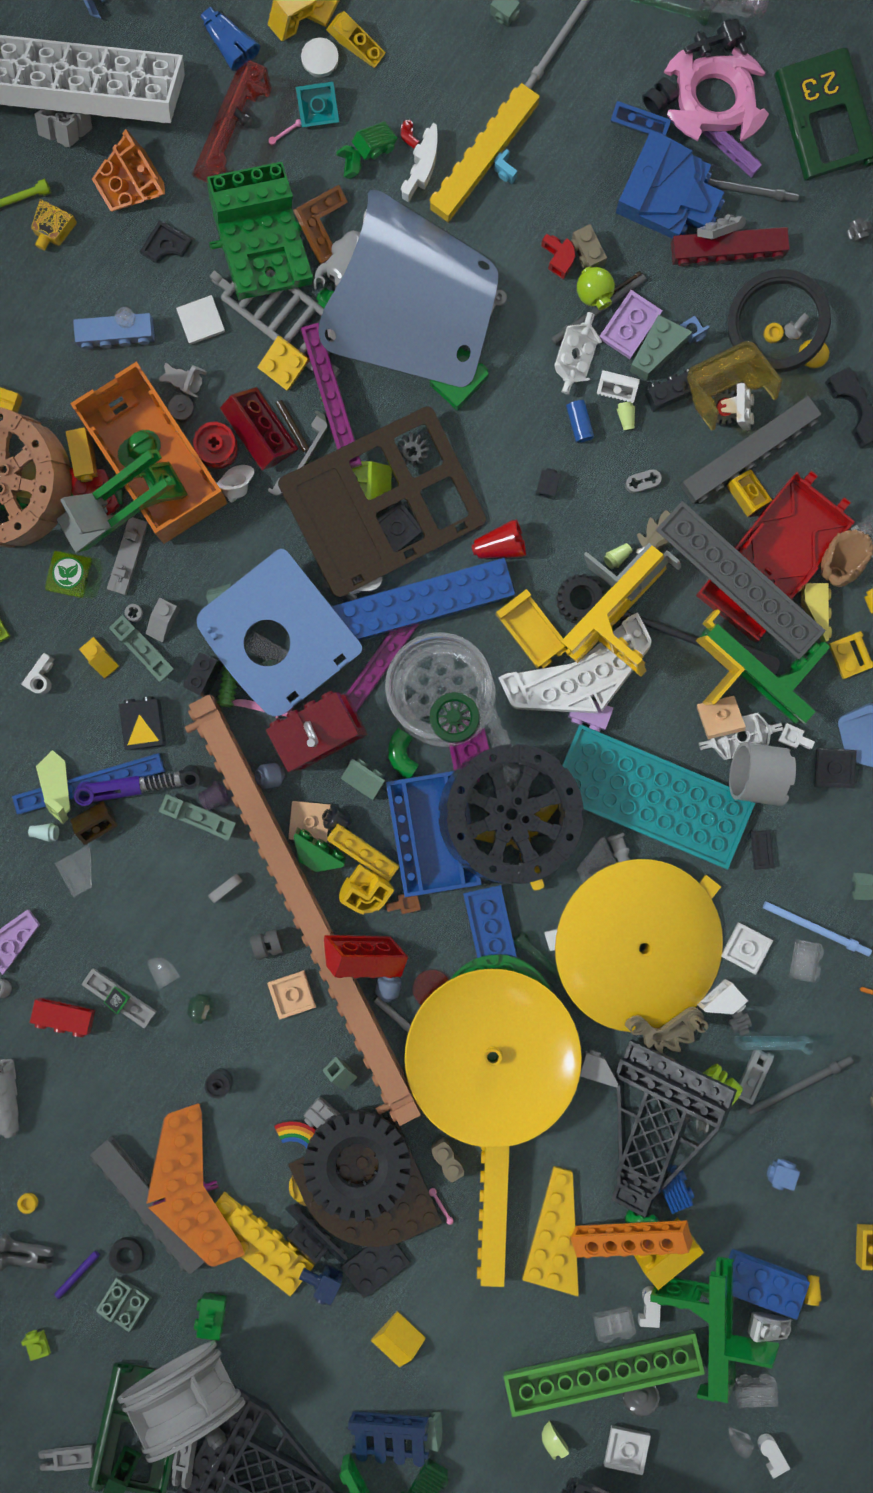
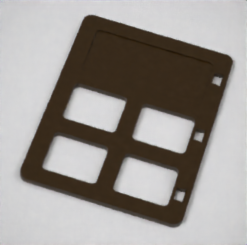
[278,406,486,597]

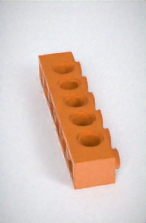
[571,1220,693,1258]

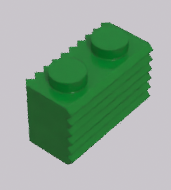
[352,121,397,160]

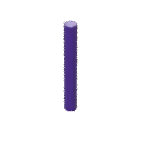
[54,1251,100,1299]

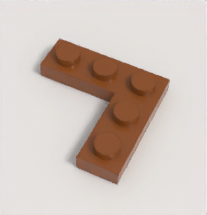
[293,185,348,264]

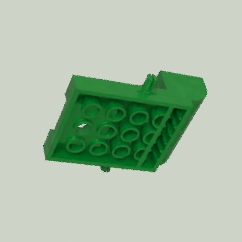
[207,162,313,300]

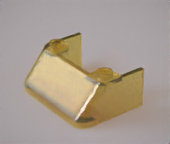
[687,341,782,431]

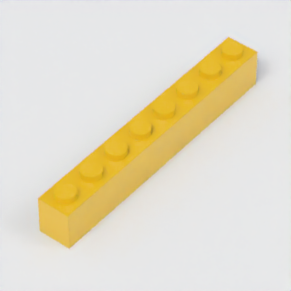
[429,83,540,223]
[477,1146,509,1287]

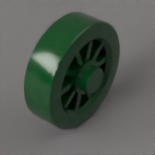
[429,692,480,744]

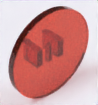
[413,970,449,1005]

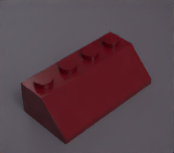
[220,387,299,471]

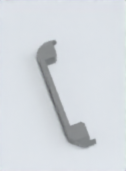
[268,411,328,496]

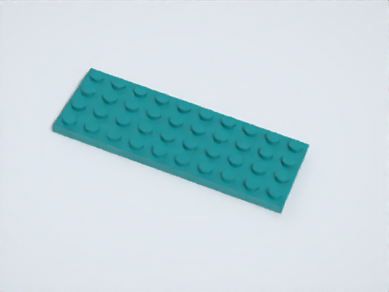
[552,725,755,870]

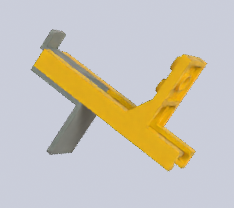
[561,543,681,677]

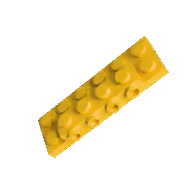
[215,1192,315,1297]

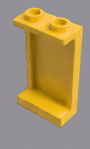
[496,589,567,668]

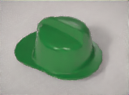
[118,430,161,467]

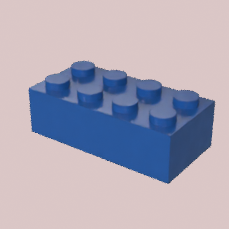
[729,1249,810,1320]

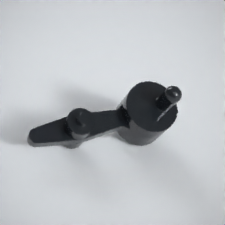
[684,19,748,58]

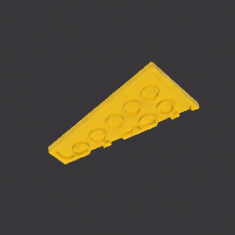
[522,1166,579,1297]

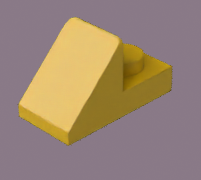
[79,637,119,678]

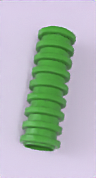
[217,666,238,707]

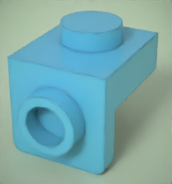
[494,149,517,184]

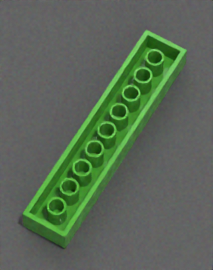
[503,1330,705,1417]

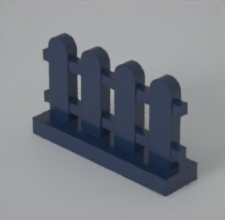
[348,1411,429,1467]

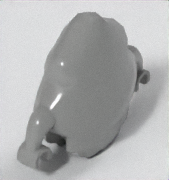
[314,230,360,289]

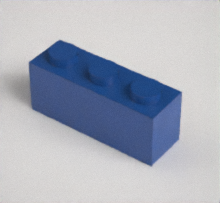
[610,101,671,136]

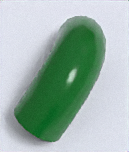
[388,728,419,779]

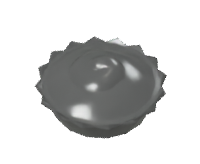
[622,1385,661,1417]

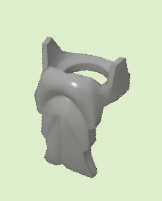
[159,363,207,398]

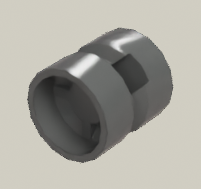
[250,929,283,960]

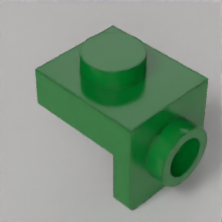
[336,145,361,179]

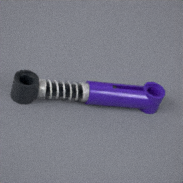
[74,765,200,806]

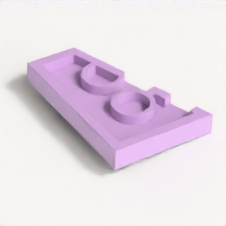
[0,909,40,975]

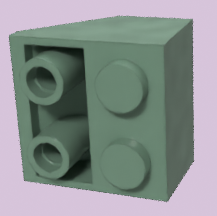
[341,758,386,800]

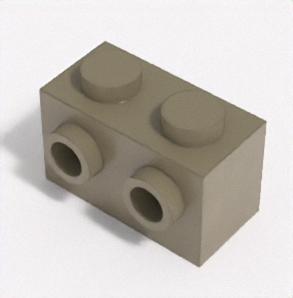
[571,224,607,268]

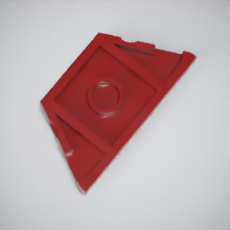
[70,468,120,516]

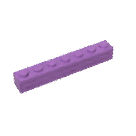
[702,131,762,178]

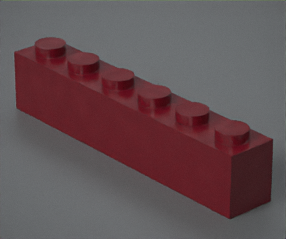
[671,227,790,267]

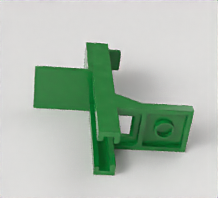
[650,1257,779,1403]

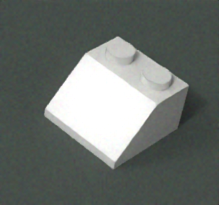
[697,979,748,1014]

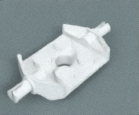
[554,312,602,394]
[699,713,783,760]

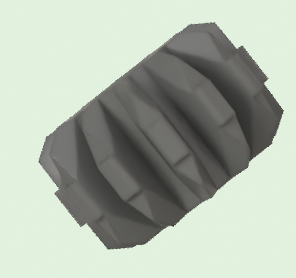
[398,432,429,466]

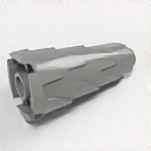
[0,1059,19,1138]

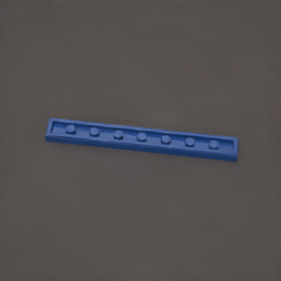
[12,753,166,815]

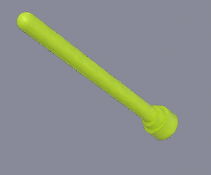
[0,178,51,208]

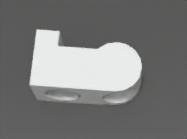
[638,1286,661,1328]
[758,1434,790,1479]

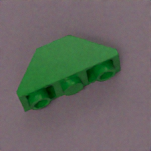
[294,827,346,872]

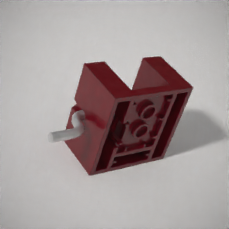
[266,691,368,772]

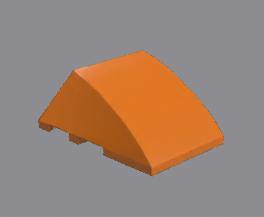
[92,129,165,212]

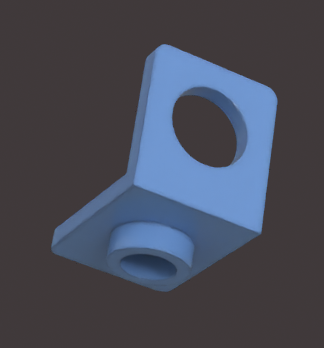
[680,316,710,344]

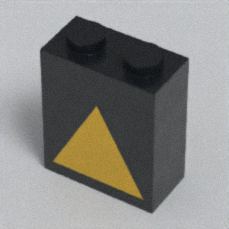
[119,696,166,751]

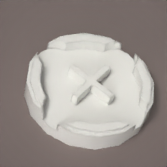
[301,37,339,77]

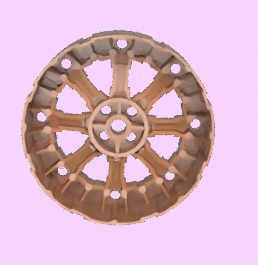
[0,407,72,548]

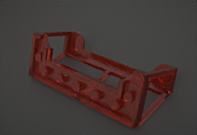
[192,60,272,182]

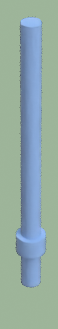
[763,901,872,957]

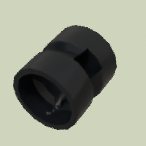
[642,77,679,115]
[204,1069,233,1098]

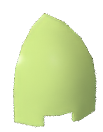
[542,1420,569,1460]

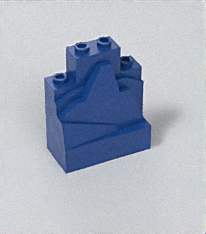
[616,130,725,239]

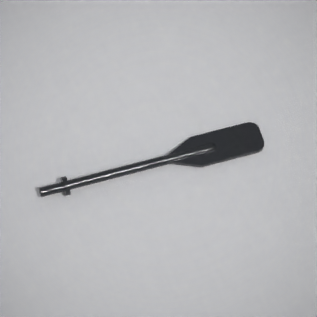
[620,609,780,675]

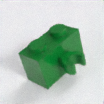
[194,1292,227,1341]

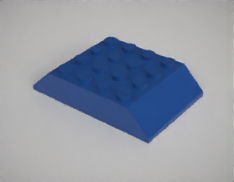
[386,771,481,897]

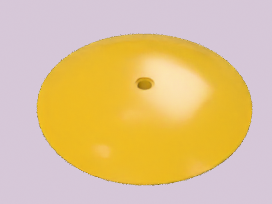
[555,859,723,1032]
[405,969,582,1148]

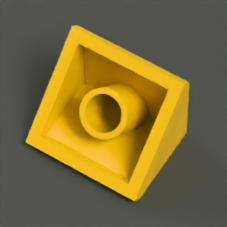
[727,469,772,517]
[371,1311,426,1367]

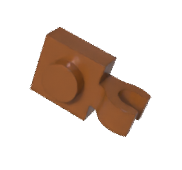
[386,894,421,914]

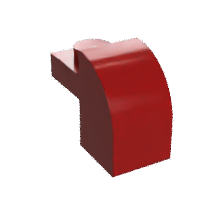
[541,233,575,280]

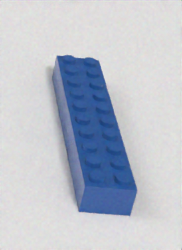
[331,558,515,641]

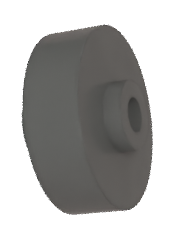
[168,395,194,421]

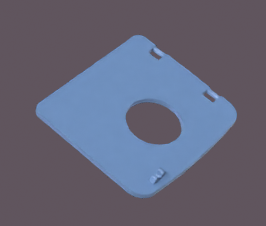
[197,549,362,716]

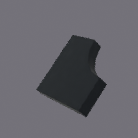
[139,220,193,263]

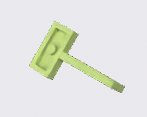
[36,750,71,824]

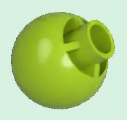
[577,266,615,310]

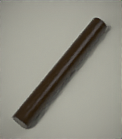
[275,400,309,453]

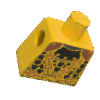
[31,199,77,251]

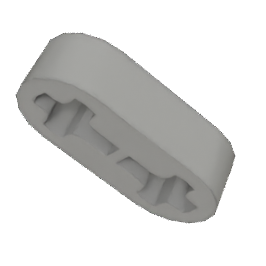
[625,469,662,494]
[208,874,243,903]

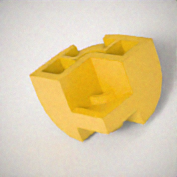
[339,864,394,915]

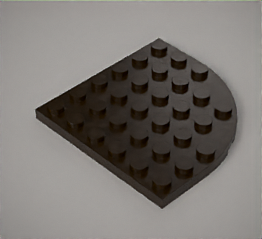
[288,1116,442,1247]

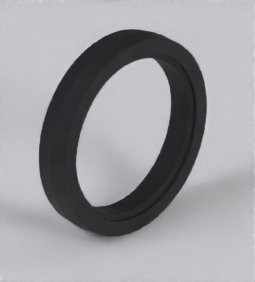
[727,269,831,373]

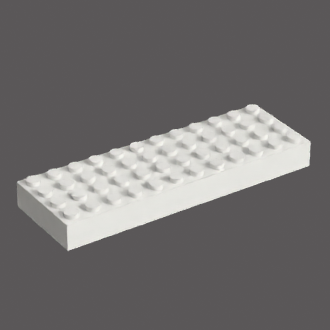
[0,35,185,123]

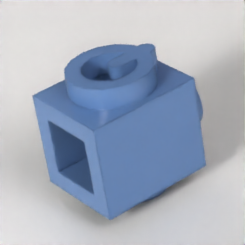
[767,1159,800,1191]

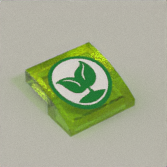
[45,551,92,598]

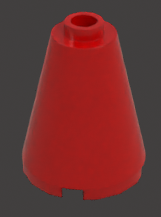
[472,519,526,558]

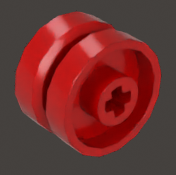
[193,422,239,469]

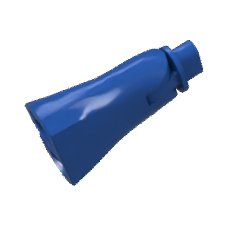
[200,7,260,71]

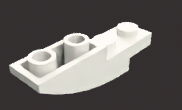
[401,123,437,202]

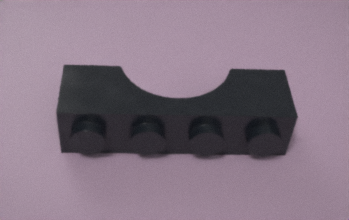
[825,367,873,449]

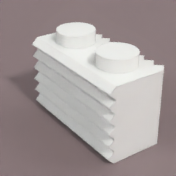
[597,370,640,403]

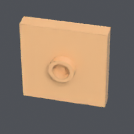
[697,696,746,739]
[288,801,331,843]
[267,970,316,1020]

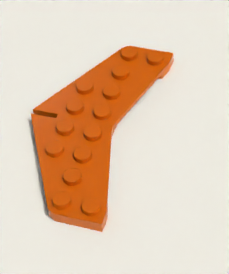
[146,1103,245,1266]

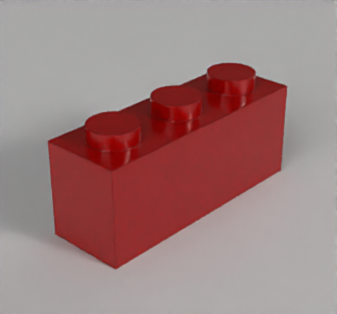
[30,998,96,1037]

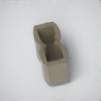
[432,1137,464,1182]

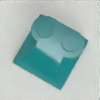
[296,82,339,127]

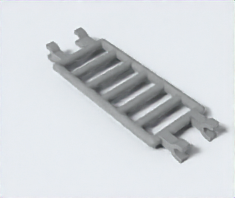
[210,270,340,377]

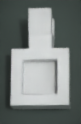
[778,723,815,750]

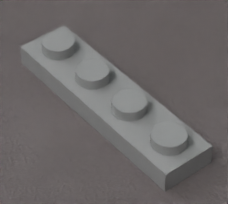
[81,968,157,1029]

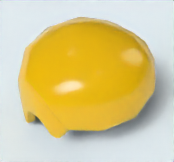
[798,339,830,369]

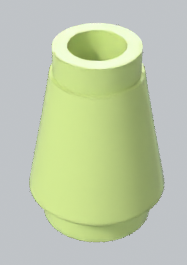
[616,401,635,430]
[603,543,633,569]

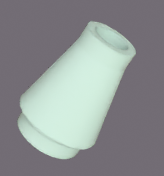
[28,823,59,842]

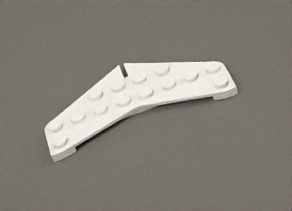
[498,613,651,713]

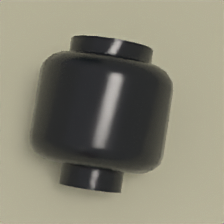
[322,806,352,832]

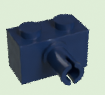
[299,1264,344,1306]

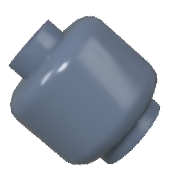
[255,763,285,789]
[375,977,402,1002]

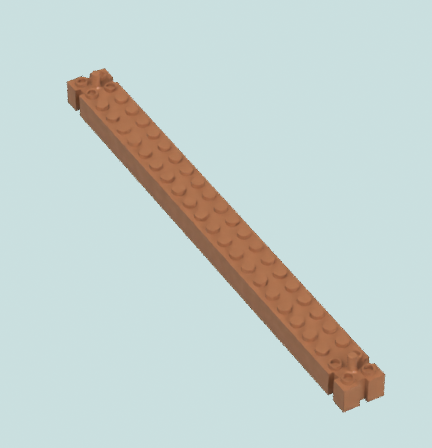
[185,694,421,1126]

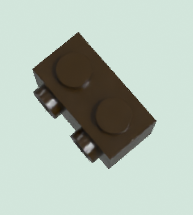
[70,800,118,846]

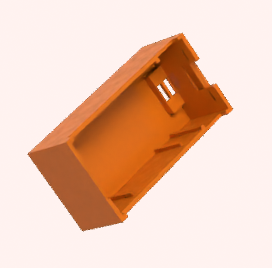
[70,361,228,544]

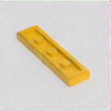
[327,824,400,882]

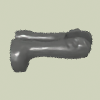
[0,1234,54,1272]

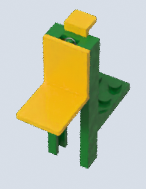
[696,609,830,724]

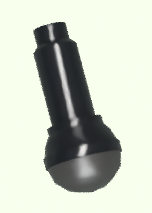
[226,103,252,127]

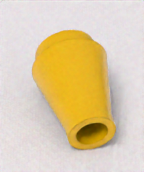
[803,1275,822,1306]

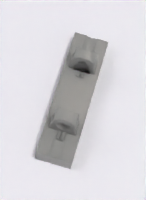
[107,517,149,595]

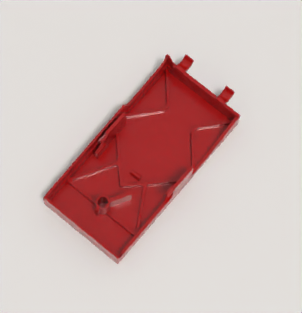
[696,471,855,643]

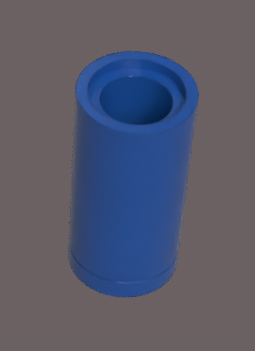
[566,400,594,443]

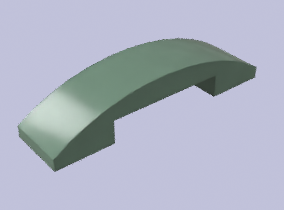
[109,615,175,683]
[159,794,236,841]

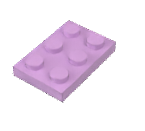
[599,290,662,359]

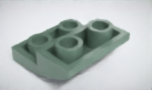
[96,1277,152,1332]

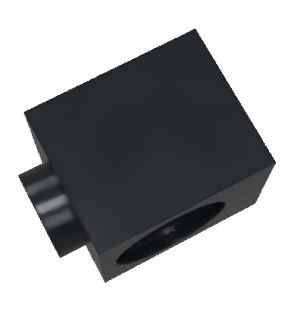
[535,468,561,500]

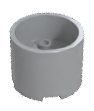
[729,742,796,806]

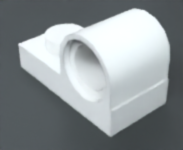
[22,653,54,694]

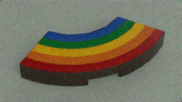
[274,1120,316,1149]

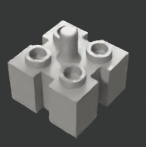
[35,109,92,147]

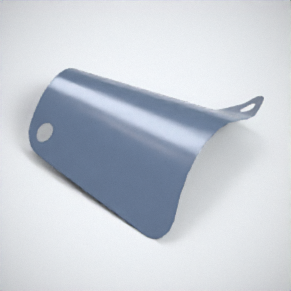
[318,190,498,387]

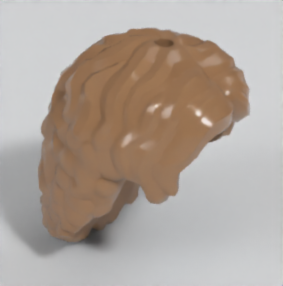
[821,529,873,587]

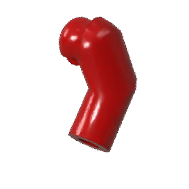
[401,120,420,149]

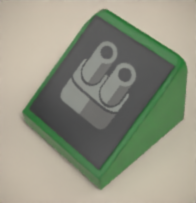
[104,986,131,1014]

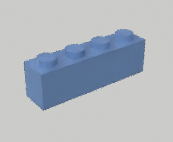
[74,313,155,350]

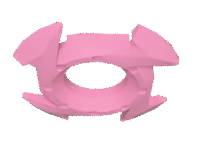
[664,47,769,141]

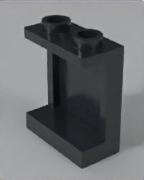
[183,652,223,697]

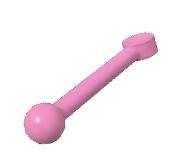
[269,119,302,146]
[429,1188,454,1225]

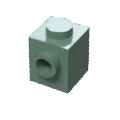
[490,0,520,27]
[323,1057,357,1091]

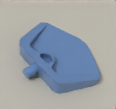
[838,703,873,767]

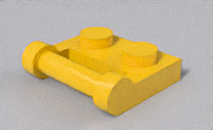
[828,631,873,679]

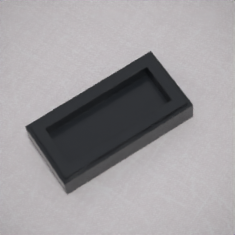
[750,830,774,870]

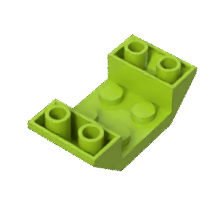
[352,461,392,500]

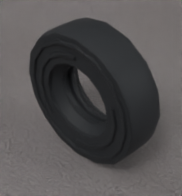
[109,1237,144,1274]

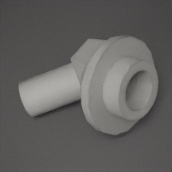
[784,313,809,339]

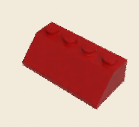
[324,935,408,978]

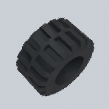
[556,574,605,624]

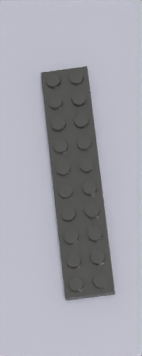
[655,501,826,659]

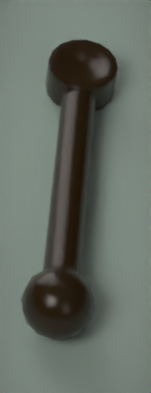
[614,271,642,294]

